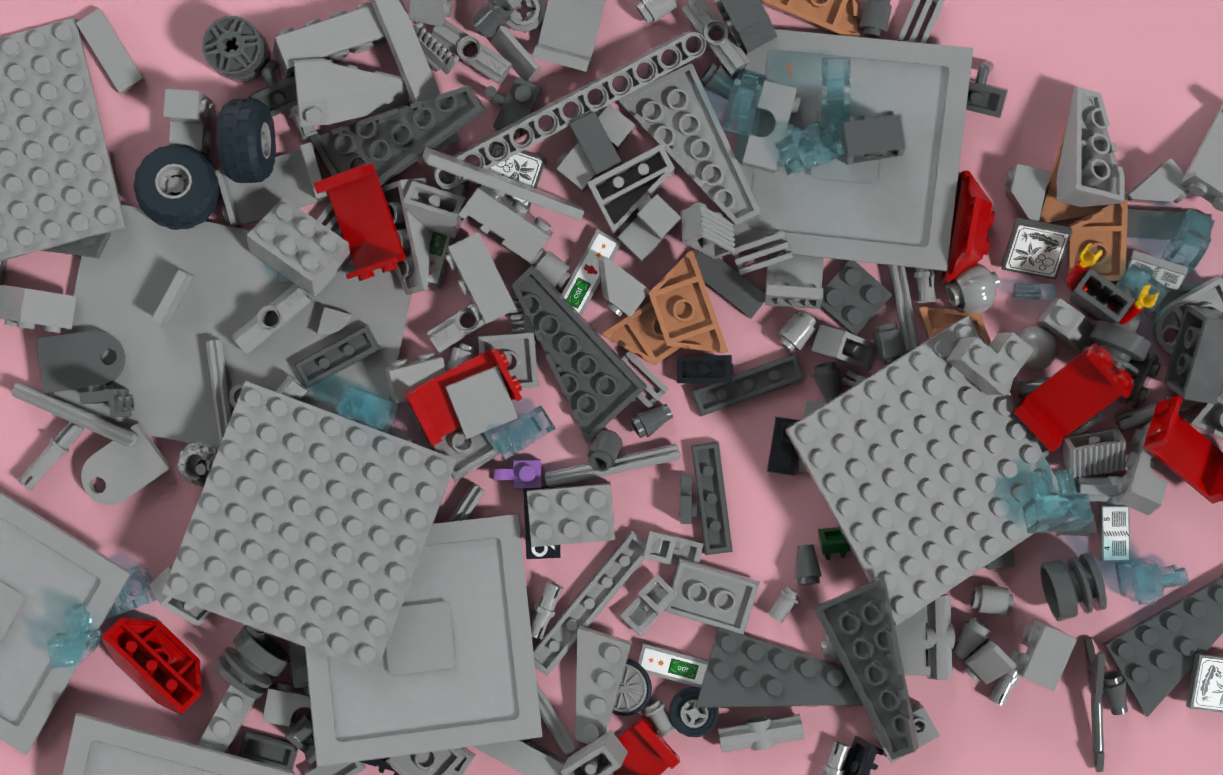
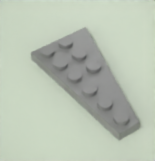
[618,63,762,226]

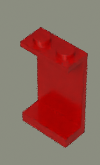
[313,163,406,281]
[1014,343,1134,453]
[404,347,523,446]
[1143,395,1223,504]
[612,715,680,775]

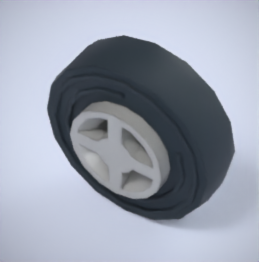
[669,687,719,737]

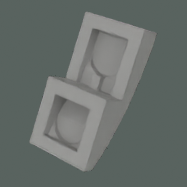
[643,531,704,566]
[620,574,677,637]

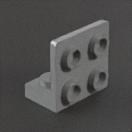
[765,252,823,309]

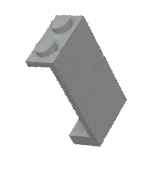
[533,0,606,72]
[1181,104,1223,212]
[215,142,330,227]

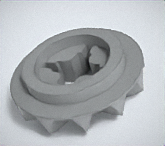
[506,0,546,33]

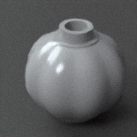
[946,263,1000,313]

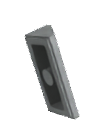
[491,25,541,82]

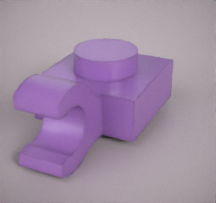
[494,460,541,488]

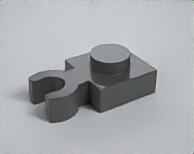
[679,475,697,524]

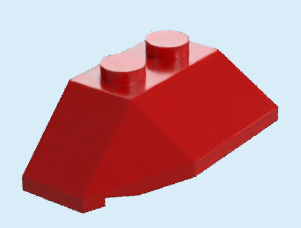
[940,170,995,283]
[100,617,202,715]

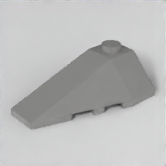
[294,58,409,127]
[1057,87,1125,207]
[382,178,430,295]

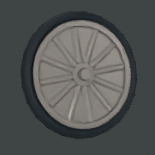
[612,659,652,716]

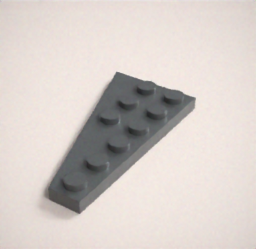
[309,85,486,187]
[512,265,648,443]
[1103,575,1223,717]
[814,576,919,760]
[695,628,864,709]

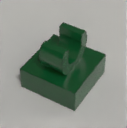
[818,527,850,560]

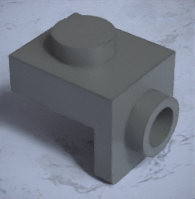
[284,713,316,764]

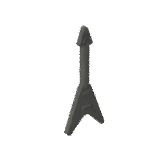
[1084,637,1105,772]

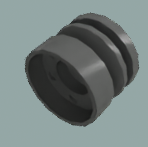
[202,16,270,82]
[1082,320,1152,383]
[1040,552,1107,621]
[214,625,291,699]

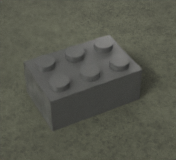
[1164,304,1223,404]

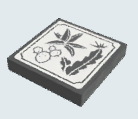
[478,142,546,212]
[1001,217,1072,280]
[1186,652,1223,713]

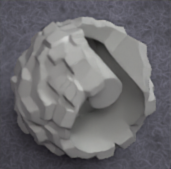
[177,442,218,487]

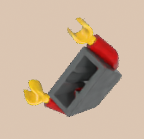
[1066,243,1159,325]

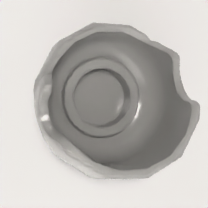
[1018,326,1057,371]

